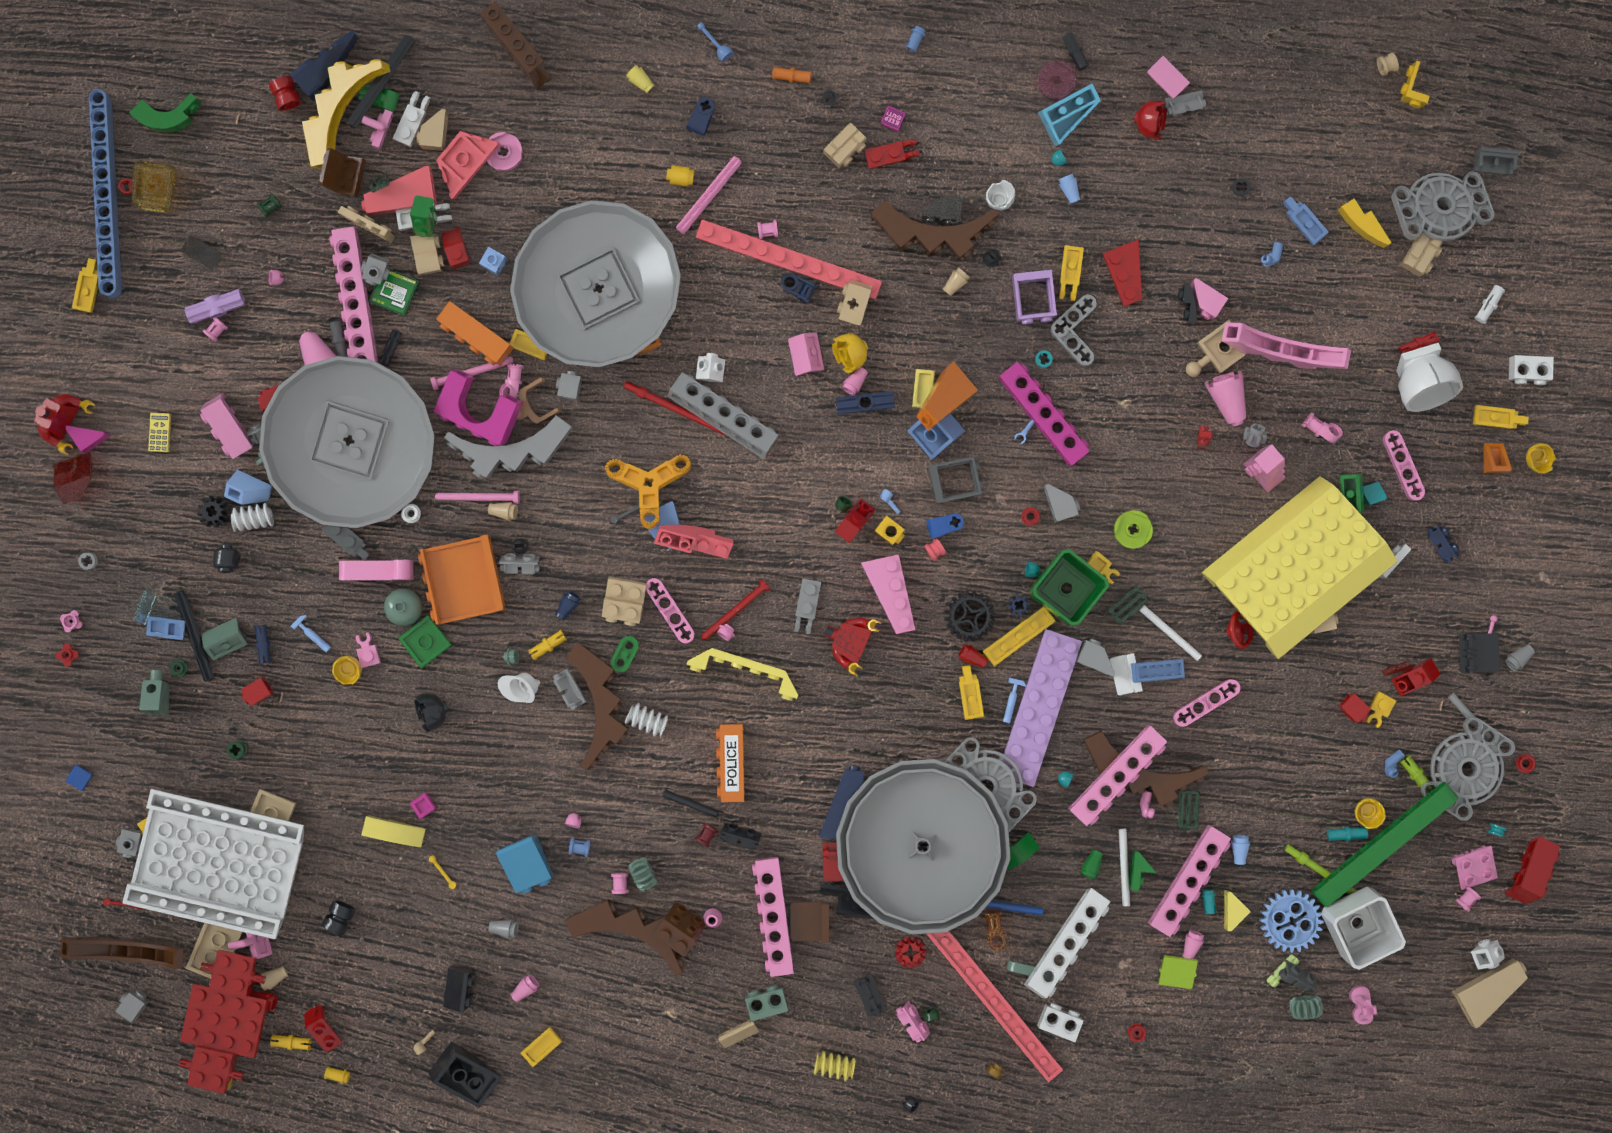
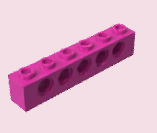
[998,362,1090,467]

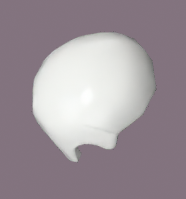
[986,180,1015,211]

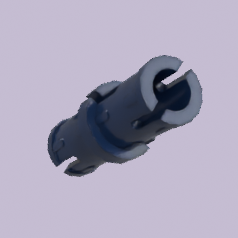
[254,624,271,664]

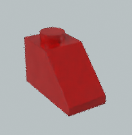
[441,228,472,270]

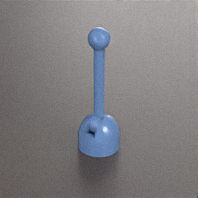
[697,23,734,62]

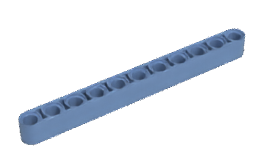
[89,89,122,299]

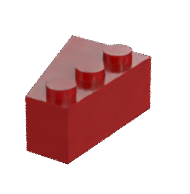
[1505,836,1560,904]

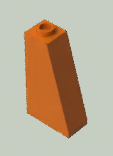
[916,361,978,431]

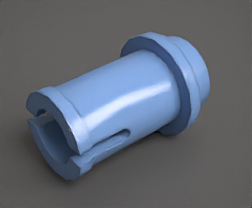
[905,26,926,52]

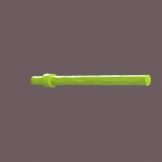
[1284,844,1358,894]

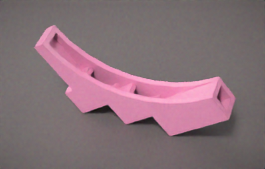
[1222,322,1351,369]

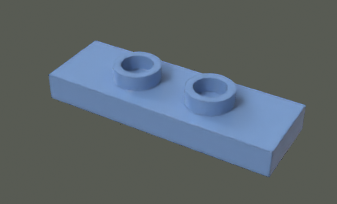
[1131,659,1185,683]

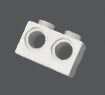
[1509,355,1554,385]
[1037,1003,1084,1042]

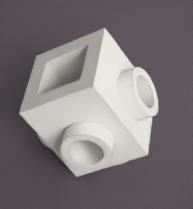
[696,353,725,382]
[1471,939,1505,970]

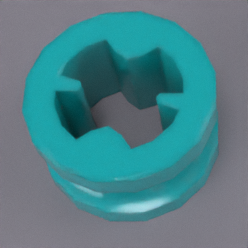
[1035,350,1053,368]
[1488,823,1507,838]

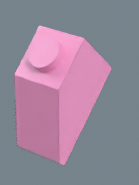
[1191,278,1228,320]

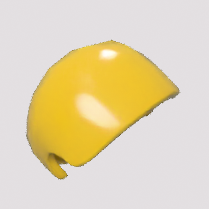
[1526,443,1556,474]
[332,656,362,685]
[1354,798,1386,829]

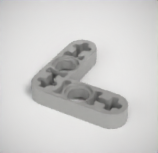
[1050,295,1097,367]

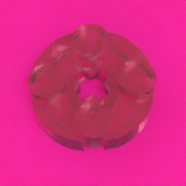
[1037,61,1076,100]

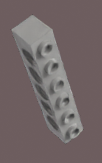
[668,372,778,459]

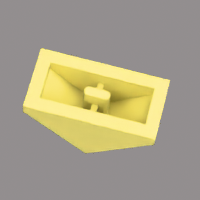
[1224,890,1251,931]

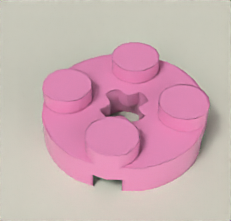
[487,132,523,171]

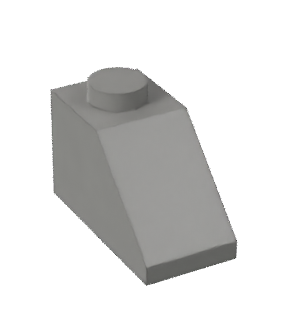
[1043,484,1080,523]
[1076,638,1115,677]

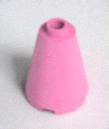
[299,331,336,365]
[1205,371,1246,426]

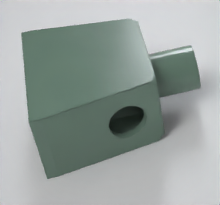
[139,670,169,715]

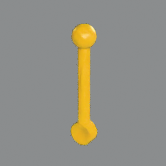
[429,855,457,889]

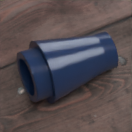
[555,591,581,620]

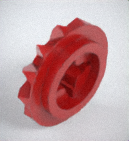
[895,937,926,968]

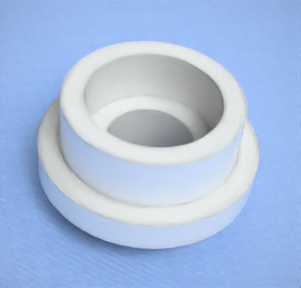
[401,504,421,523]

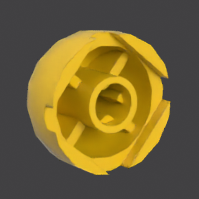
[832,333,868,373]

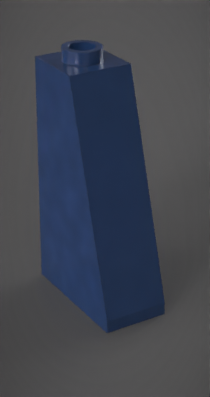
[820,766,864,839]

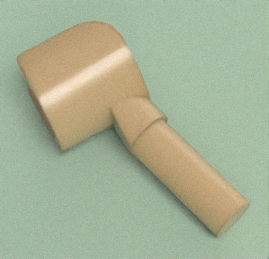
[414,1030,435,1055]

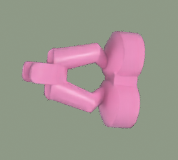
[1349,985,1377,1025]

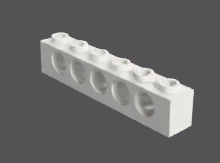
[1024,888,1110,998]

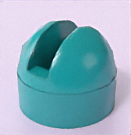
[1051,149,1067,166]
[1025,562,1041,577]
[1058,772,1074,788]

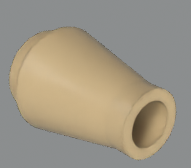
[943,267,970,296]
[488,502,518,521]
[260,966,288,991]

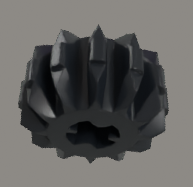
[197,495,231,528]

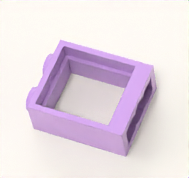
[1012,270,1057,324]

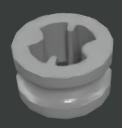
[78,552,98,570]

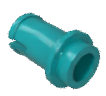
[1201,889,1217,914]

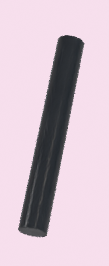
[662,790,718,818]

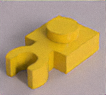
[1087,551,1120,584]
[1365,692,1396,728]

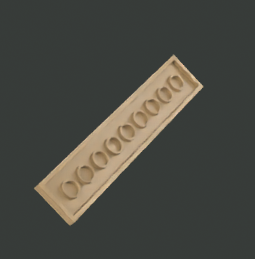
[185,789,297,979]

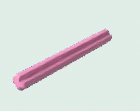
[676,156,742,234]

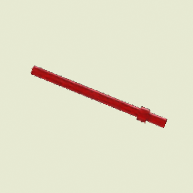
[623,381,727,437]

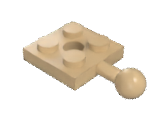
[1186,320,1246,377]

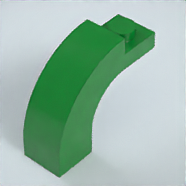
[129,93,201,133]

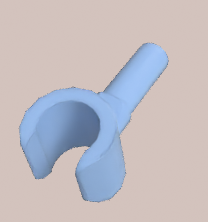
[1015,420,1034,444]
[880,489,901,514]

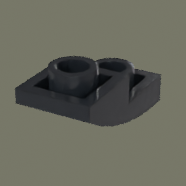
[1178,283,1197,325]

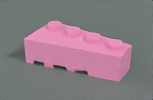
[861,554,915,634]

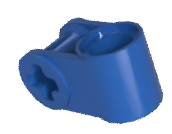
[926,513,964,539]

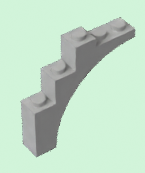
[444,416,573,479]

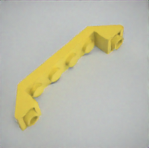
[687,648,798,701]

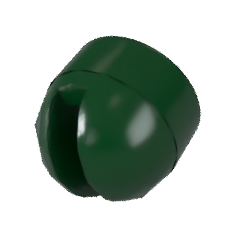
[835,496,852,513]
[924,1007,940,1022]

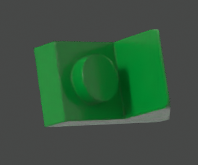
[1129,850,1156,891]

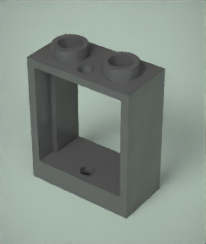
[928,456,984,504]

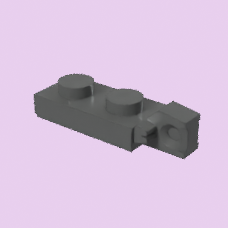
[322,525,371,561]

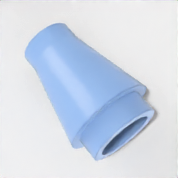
[1058,174,1080,204]
[1231,835,1250,865]

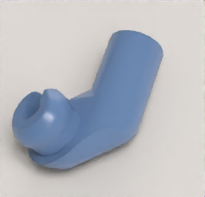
[1261,242,1283,267]

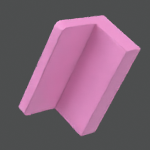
[1147,56,1190,99]
[788,332,824,376]

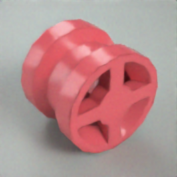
[924,538,947,562]

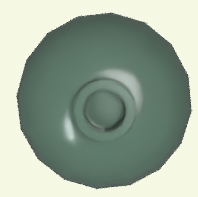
[384,588,423,626]

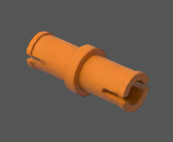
[772,66,812,84]

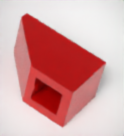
[834,499,876,543]
[1391,658,1441,696]

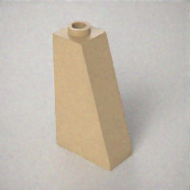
[1452,958,1528,1028]

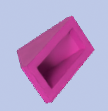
[66,426,110,453]

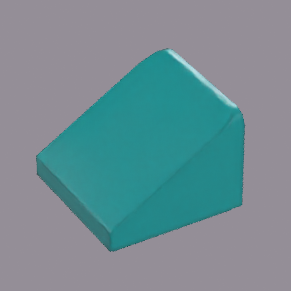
[1364,482,1387,506]

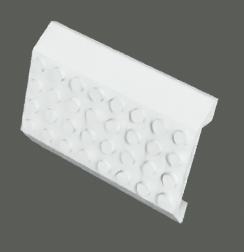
[123,789,304,939]

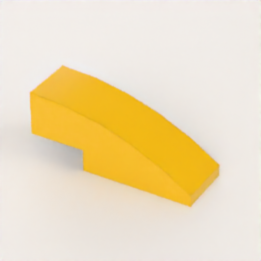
[1337,198,1391,248]

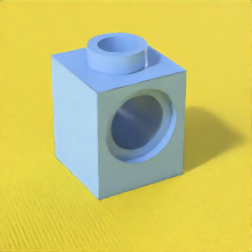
[479,247,508,276]

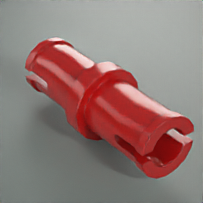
[1398,331,1440,354]

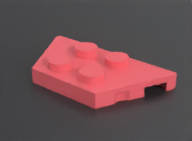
[436,131,500,199]

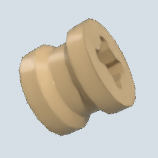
[1377,53,1399,76]

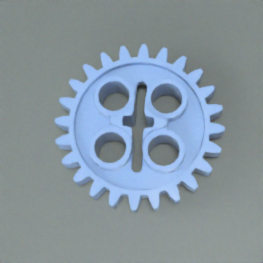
[1259,889,1324,953]

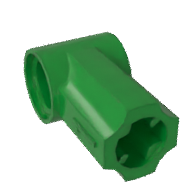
[359,84,400,113]

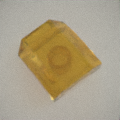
[132,161,176,213]

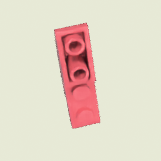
[654,525,733,559]

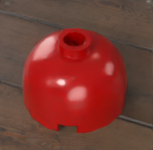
[1134,101,1167,140]

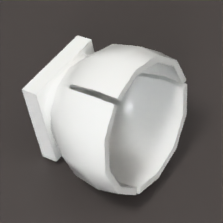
[1396,343,1463,412]

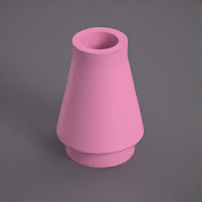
[842,367,868,396]
[703,908,722,928]
[1183,930,1204,959]
[510,975,539,1002]

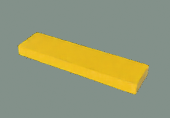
[983,607,1056,666]

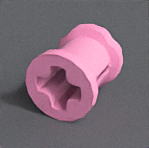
[757,220,778,239]
[203,317,228,342]
[611,873,629,894]
[1455,886,1481,912]

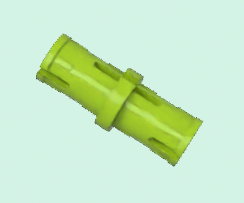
[1400,755,1433,792]

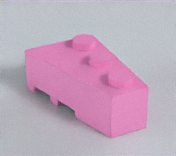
[200,392,254,459]
[1243,444,1285,493]

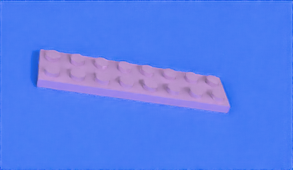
[1002,629,1082,787]

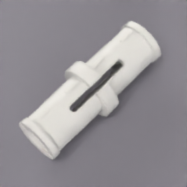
[1475,285,1505,324]

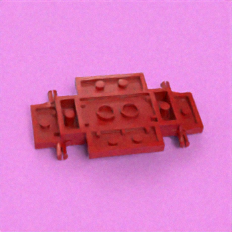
[178,950,269,1094]

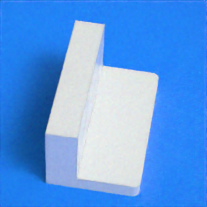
[1109,653,1143,695]

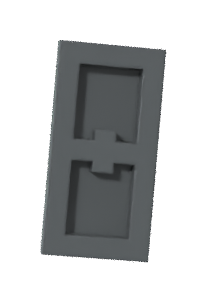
[1474,147,1519,175]

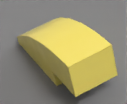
[361,815,426,847]

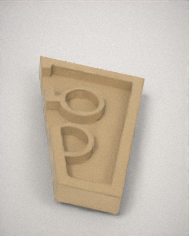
[338,206,395,243]

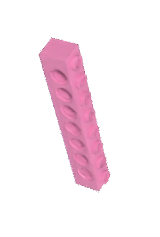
[330,226,379,364]

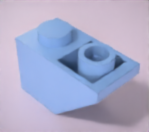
[224,470,272,505]

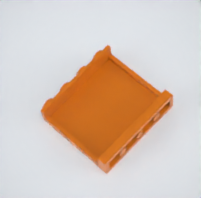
[418,534,506,625]

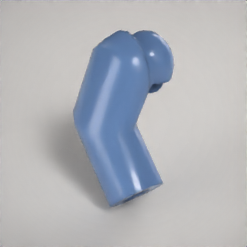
[1385,750,1405,778]

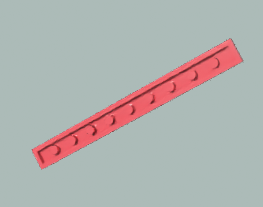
[696,220,882,300]
[926,931,1063,1082]

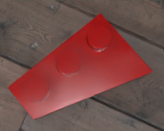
[1102,240,1142,307]

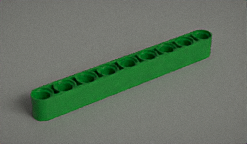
[1312,782,1459,907]

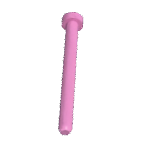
[430,356,514,391]
[435,491,520,504]

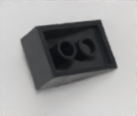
[429,1041,502,1108]

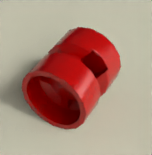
[269,76,302,111]

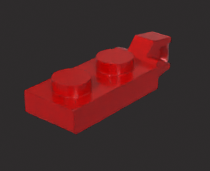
[1197,426,1213,449]

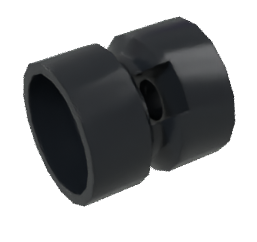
[322,900,356,935]

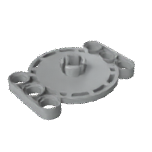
[1391,172,1494,241]
[1421,717,1515,821]
[944,737,1037,832]

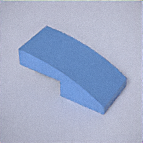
[146,616,186,640]

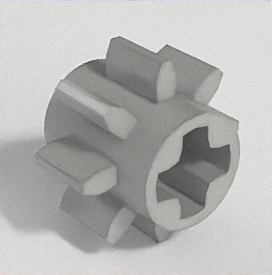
[1243,423,1268,447]

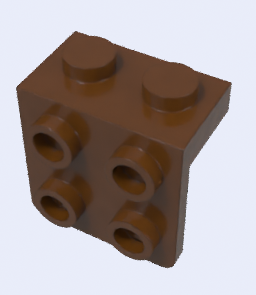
[319,148,366,197]
[653,902,706,957]
[790,902,833,943]

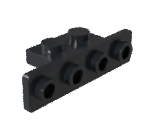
[819,883,874,919]

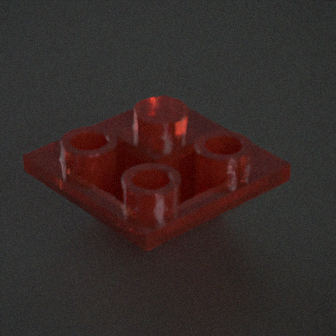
[53,452,92,504]

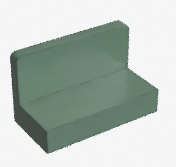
[202,618,248,661]

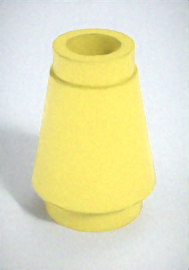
[626,65,654,93]

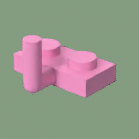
[362,109,394,151]
[228,933,272,959]

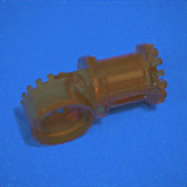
[984,912,1006,951]

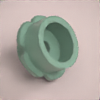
[504,647,519,666]

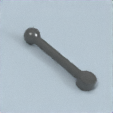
[610,506,640,524]

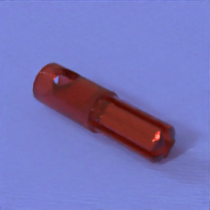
[1383,661,1410,676]

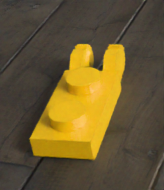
[1059,245,1084,301]

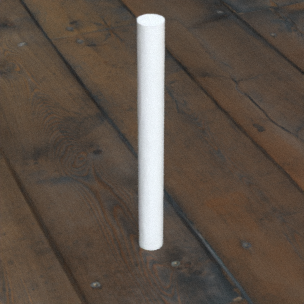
[1139,605,1202,661]
[1119,828,1130,906]

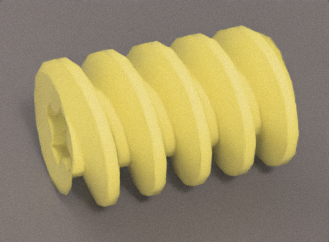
[814,1051,856,1082]

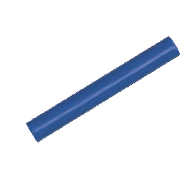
[986,900,1043,916]

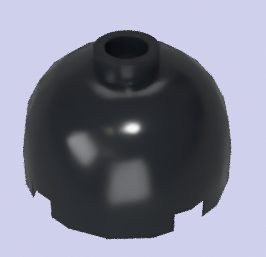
[414,693,448,733]

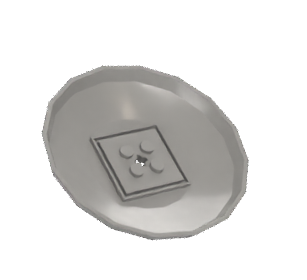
[510,200,681,367]
[259,356,434,528]

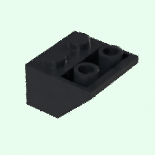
[443,966,476,1013]

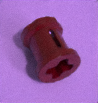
[694,822,718,848]

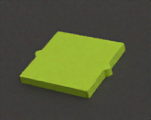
[1158,955,1198,989]

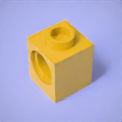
[874,516,905,546]

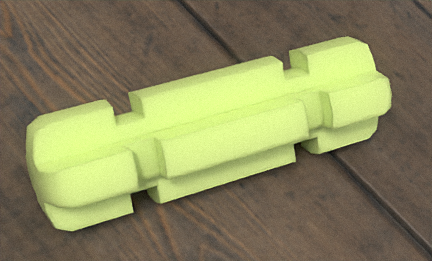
[1267,954,1299,987]

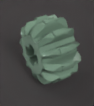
[629,857,657,891]
[1289,994,1323,1020]

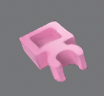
[356,632,381,668]

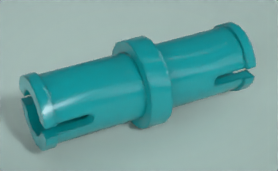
[1327,826,1368,842]

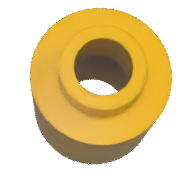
[666,165,694,186]

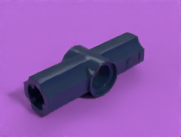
[836,391,895,415]

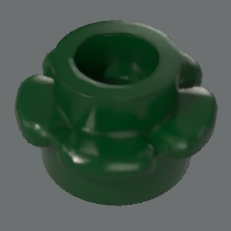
[169,659,188,678]

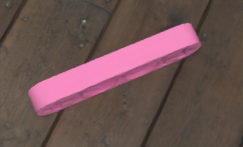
[1383,430,1425,501]
[646,578,695,643]
[1173,679,1240,727]

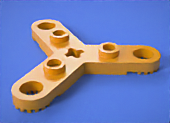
[605,454,691,529]

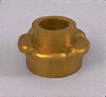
[986,1063,1004,1080]

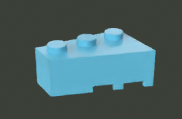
[1038,84,1101,146]

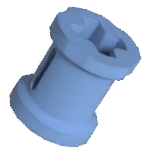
[569,837,591,857]

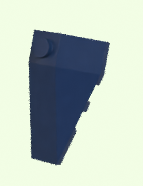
[290,30,359,101]

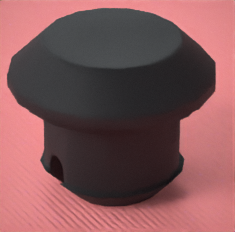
[983,250,1000,267]

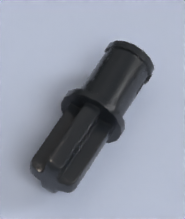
[1063,32,1089,71]

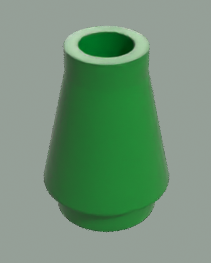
[1080,850,1103,880]

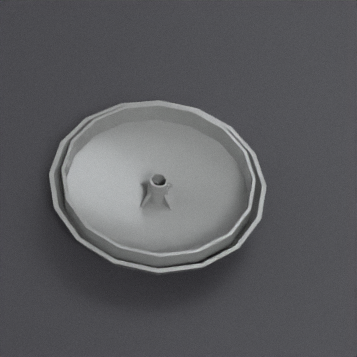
[836,759,1010,934]

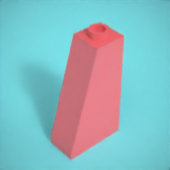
[362,166,437,217]

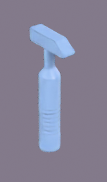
[291,615,331,653]
[1003,678,1027,723]

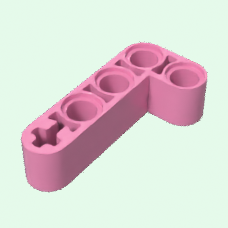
[339,560,414,581]

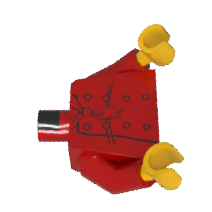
[34,394,95,455]
[824,617,881,677]

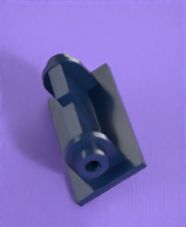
[1427,523,1460,563]

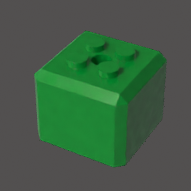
[1029,549,1109,626]

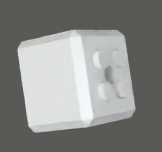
[1321,887,1406,970]

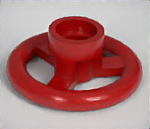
[1227,611,1254,649]

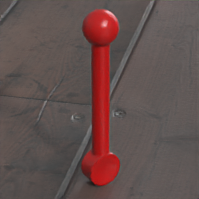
[103,898,142,910]

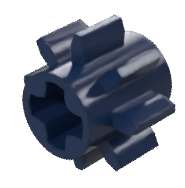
[1006,594,1031,617]

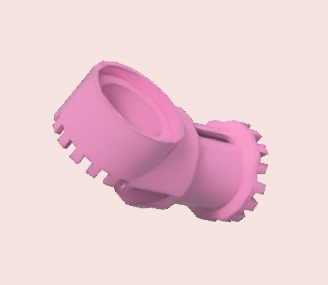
[499,363,524,399]
[1301,412,1343,443]

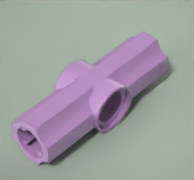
[185,289,246,324]

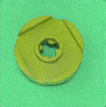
[1114,510,1153,549]

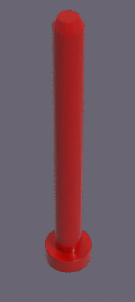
[701,579,771,640]

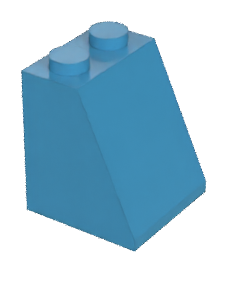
[496,834,554,894]

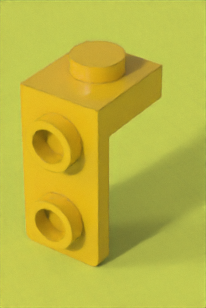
[1400,61,1430,108]

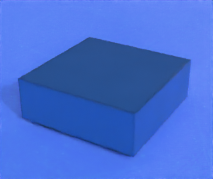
[66,764,94,791]

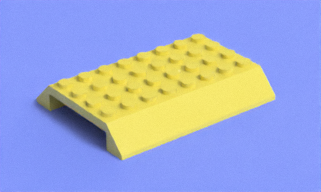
[1202,476,1398,659]

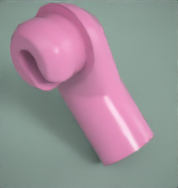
[1140,791,1155,819]

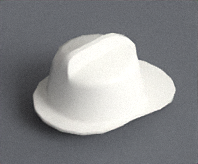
[498,673,540,703]

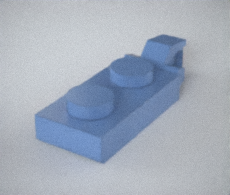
[1283,196,1329,246]

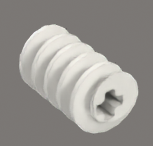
[231,503,274,532]
[625,703,668,738]

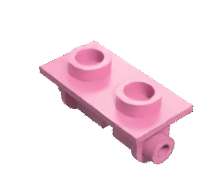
[896,1001,930,1043]

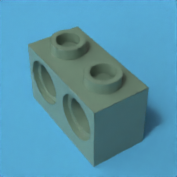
[745,984,789,1021]

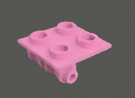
[1451,845,1498,890]

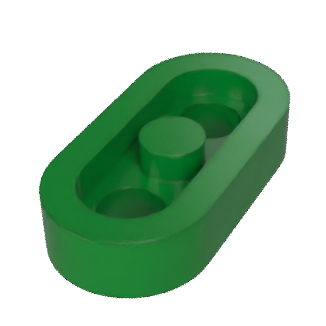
[611,636,639,672]

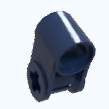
[686,97,715,137]
[781,273,818,304]

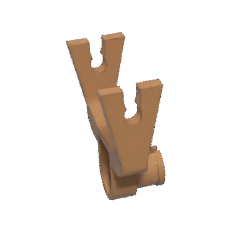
[517,377,562,424]

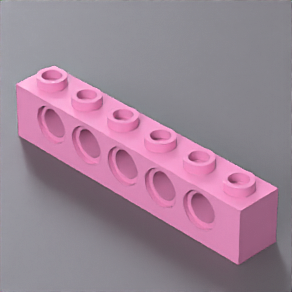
[1068,725,1167,826]
[1148,825,1231,937]
[752,857,794,977]

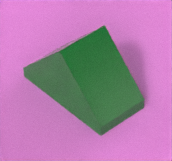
[1007,832,1040,870]

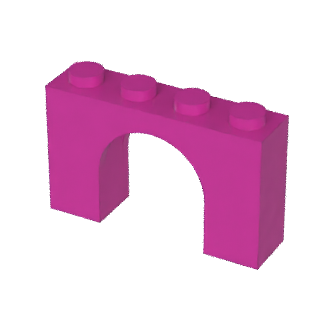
[433,369,524,446]

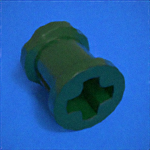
[257,193,282,218]
[226,741,248,759]

